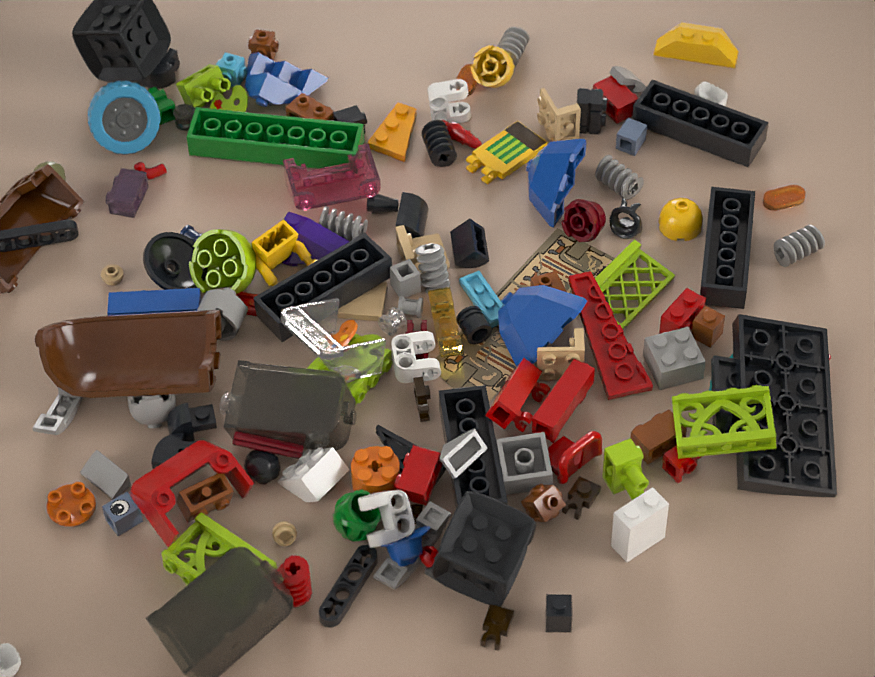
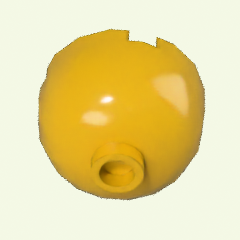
[471,45,514,88]
[659,198,703,241]

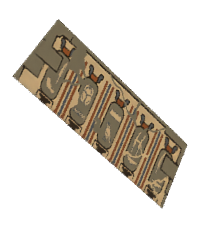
[436,228,615,402]

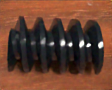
[421,120,457,167]

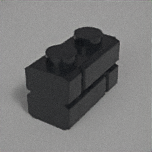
[577,88,607,135]

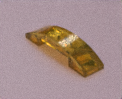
[428,287,464,358]

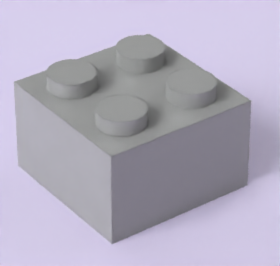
[643,327,706,390]
[496,432,553,495]

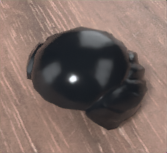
[244,450,281,485]

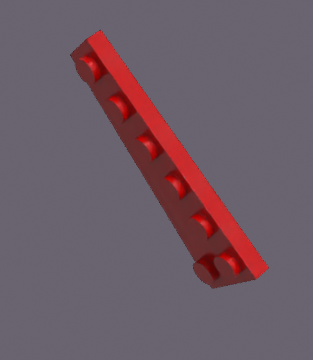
[568,271,653,400]

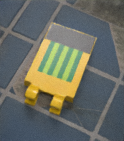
[466,121,548,184]

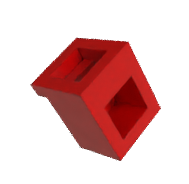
[662,446,701,483]

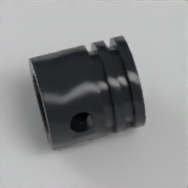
[456,306,492,345]

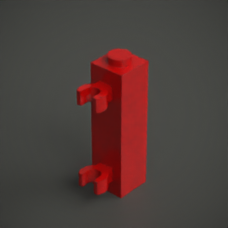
[485,358,551,432]
[532,359,595,443]

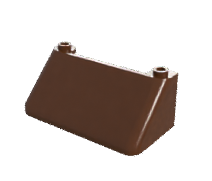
[0,164,85,293]

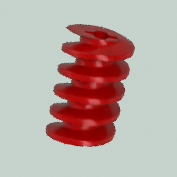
[277,555,312,607]

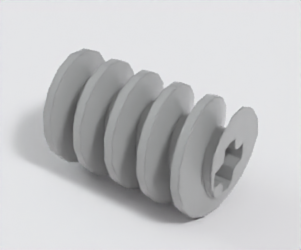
[497,27,530,66]
[595,155,644,200]
[319,206,368,241]
[773,225,825,267]
[415,243,450,294]

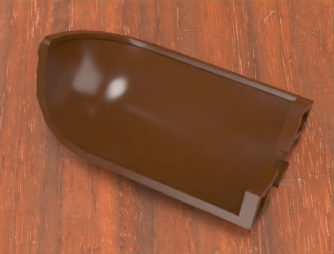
[35,309,221,398]

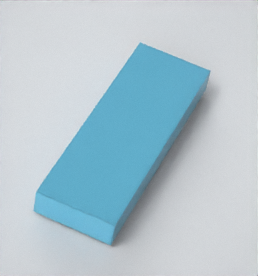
[459,271,503,328]

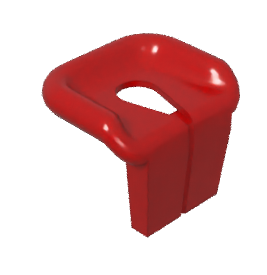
[548,431,603,484]

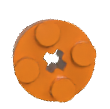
[351,446,400,494]

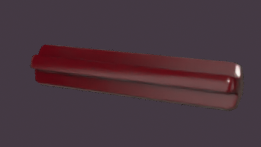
[232,431,304,459]

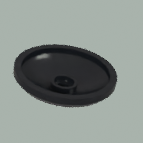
[143,232,208,290]

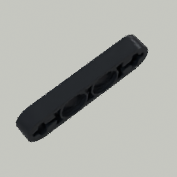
[0,220,79,252]
[319,544,378,628]

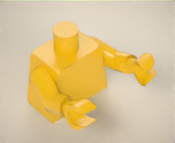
[252,219,317,287]

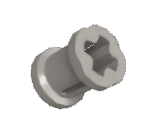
[398,296,423,318]

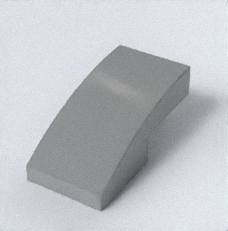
[609,66,646,92]

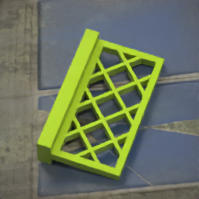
[595,239,675,330]

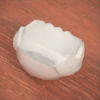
[694,81,728,106]
[0,643,21,677]

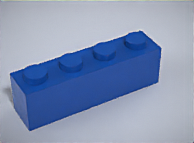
[107,288,202,315]

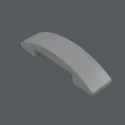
[33,387,83,435]
[374,501,451,590]

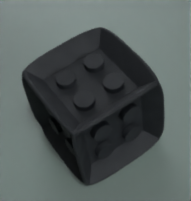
[72,0,171,82]
[432,491,536,607]

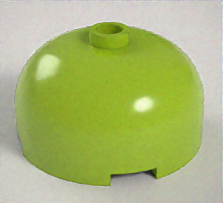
[189,229,256,294]

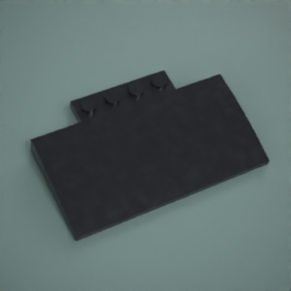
[711,314,837,497]

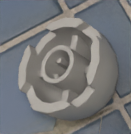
[127,394,176,428]

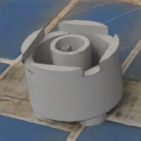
[197,288,248,341]

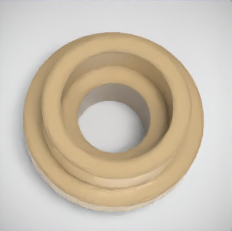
[101,265,124,286]

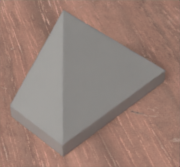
[440,429,488,479]

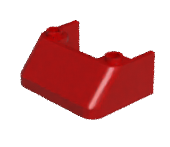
[130,440,254,548]

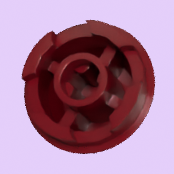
[561,199,606,242]

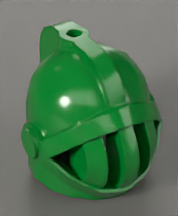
[333,490,381,542]

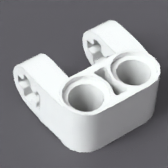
[427,79,471,123]
[391,331,441,383]
[358,490,415,548]

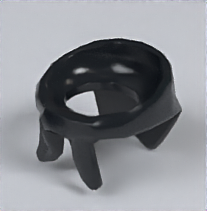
[609,198,642,239]

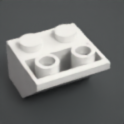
[277,447,350,502]

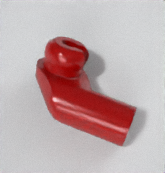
[134,162,167,180]

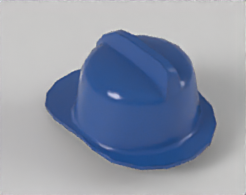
[381,526,431,567]

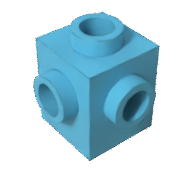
[216,52,247,88]

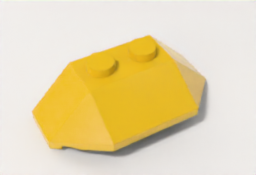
[654,22,738,68]

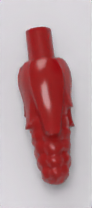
[442,119,482,149]

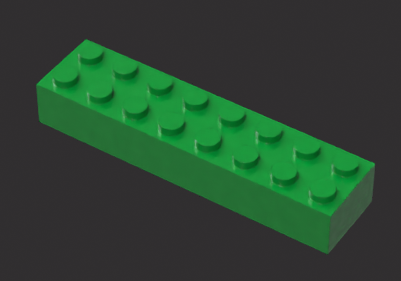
[186,107,365,173]

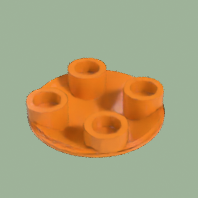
[47,482,96,527]

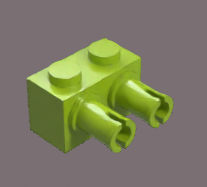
[176,64,231,109]
[602,438,649,500]

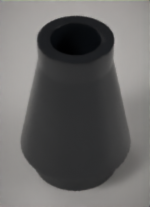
[366,192,399,214]

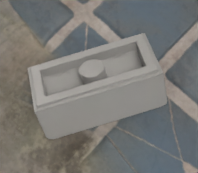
[80,450,131,500]

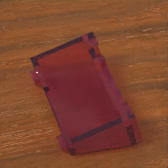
[283,144,381,210]

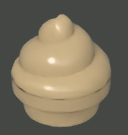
[272,521,297,546]

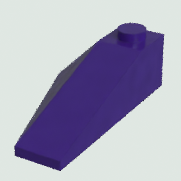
[282,211,350,267]

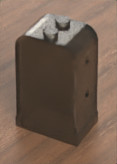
[223,360,356,451]
[146,547,293,677]

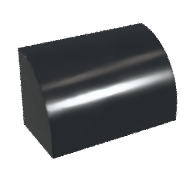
[396,192,429,238]
[450,218,489,268]

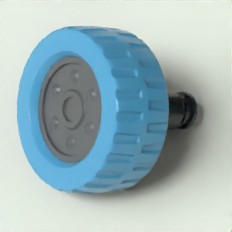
[87,80,160,154]

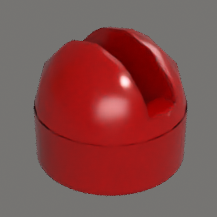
[419,545,438,568]

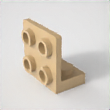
[537,88,581,141]
[395,225,450,273]
[537,328,585,381]

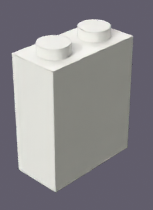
[611,487,669,562]

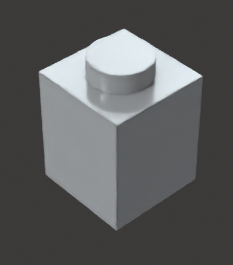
[390,259,421,298]

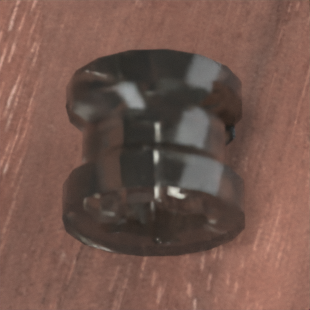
[173,104,195,131]

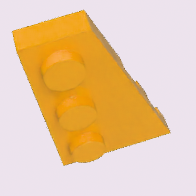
[367,102,417,162]

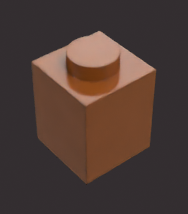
[692,306,725,348]

